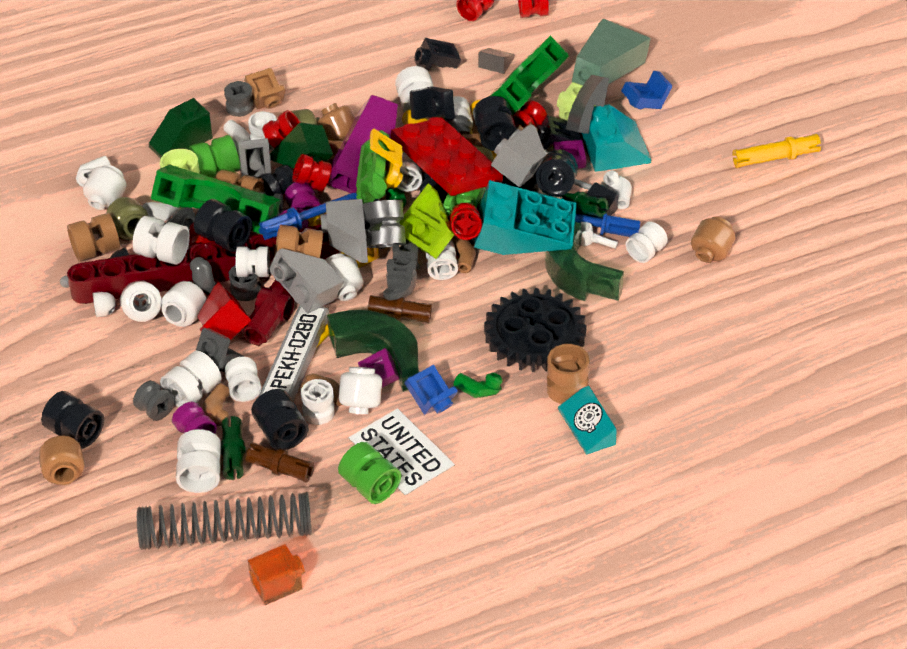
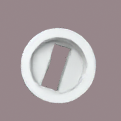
[93,292,116,317]

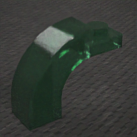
[545,222,624,301]
[327,310,419,392]

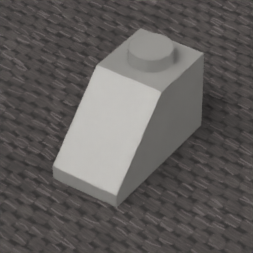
[237,138,271,178]
[321,199,368,263]

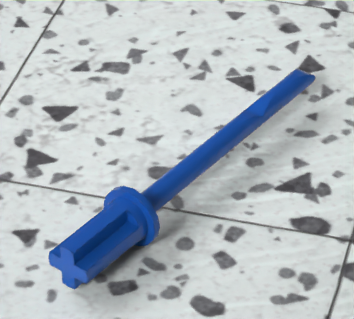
[258,192,357,240]
[575,213,641,237]

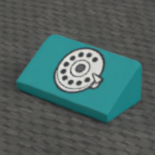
[558,385,617,455]

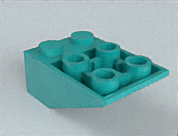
[474,180,577,255]

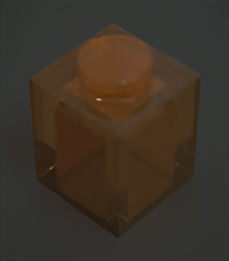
[248,544,305,605]

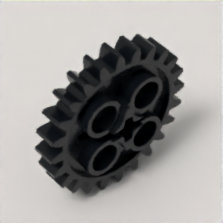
[484,288,587,372]

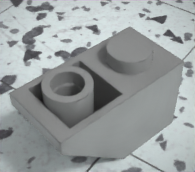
[491,124,546,187]
[269,248,344,314]

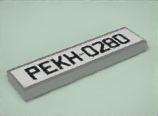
[259,305,330,401]

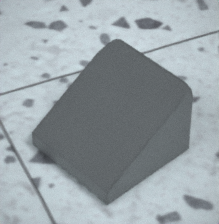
[478,48,514,74]

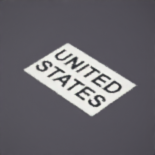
[348,408,455,495]

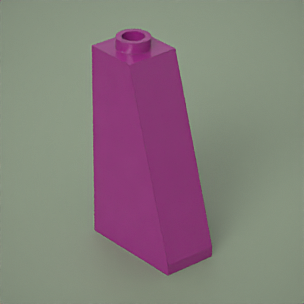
[327,95,398,199]

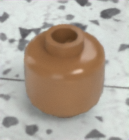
[317,103,356,141]
[691,216,736,263]
[39,436,85,485]

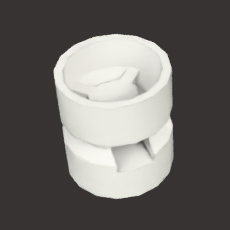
[395,66,434,118]
[133,216,190,265]
[160,350,222,408]
[176,429,221,493]

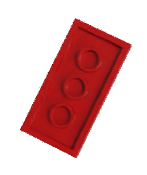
[391,117,503,196]

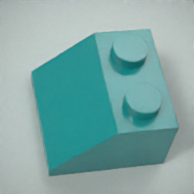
[580,104,651,172]

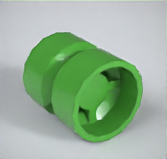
[189,135,240,178]
[338,442,401,504]

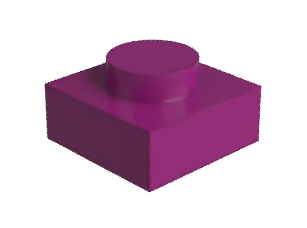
[553,140,586,168]
[358,348,400,388]

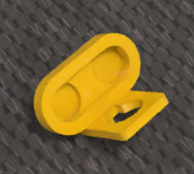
[370,129,403,189]

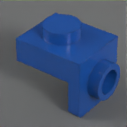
[621,71,672,110]
[405,365,458,416]

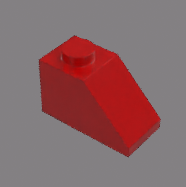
[197,282,251,340]

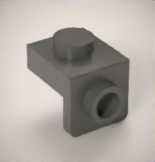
[196,328,244,372]

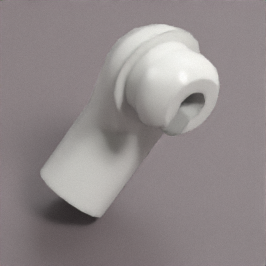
[224,120,250,153]
[76,156,110,187]
[603,171,632,209]
[142,202,180,222]

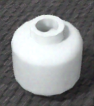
[83,165,127,210]
[325,254,364,301]
[120,281,162,322]
[161,281,206,327]
[339,367,382,414]

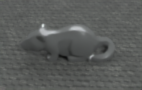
[383,240,420,300]

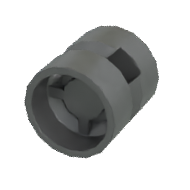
[363,200,406,248]

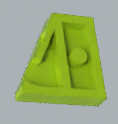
[400,184,454,259]

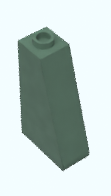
[572,19,651,85]

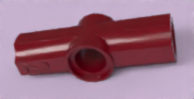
[242,279,295,346]

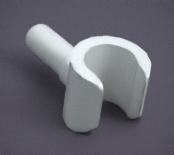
[575,222,618,249]

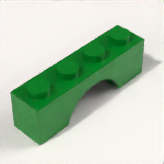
[489,35,569,115]
[150,164,281,235]

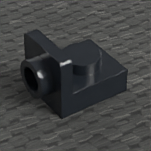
[414,38,461,72]
[409,86,455,120]
[536,115,581,150]

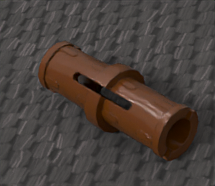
[367,295,432,324]
[245,443,314,483]

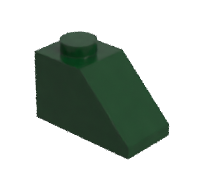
[148,98,213,158]
[270,123,333,168]

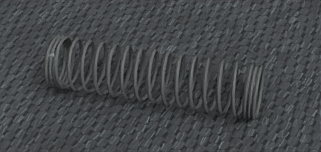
[137,492,312,550]

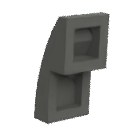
[566,75,609,134]

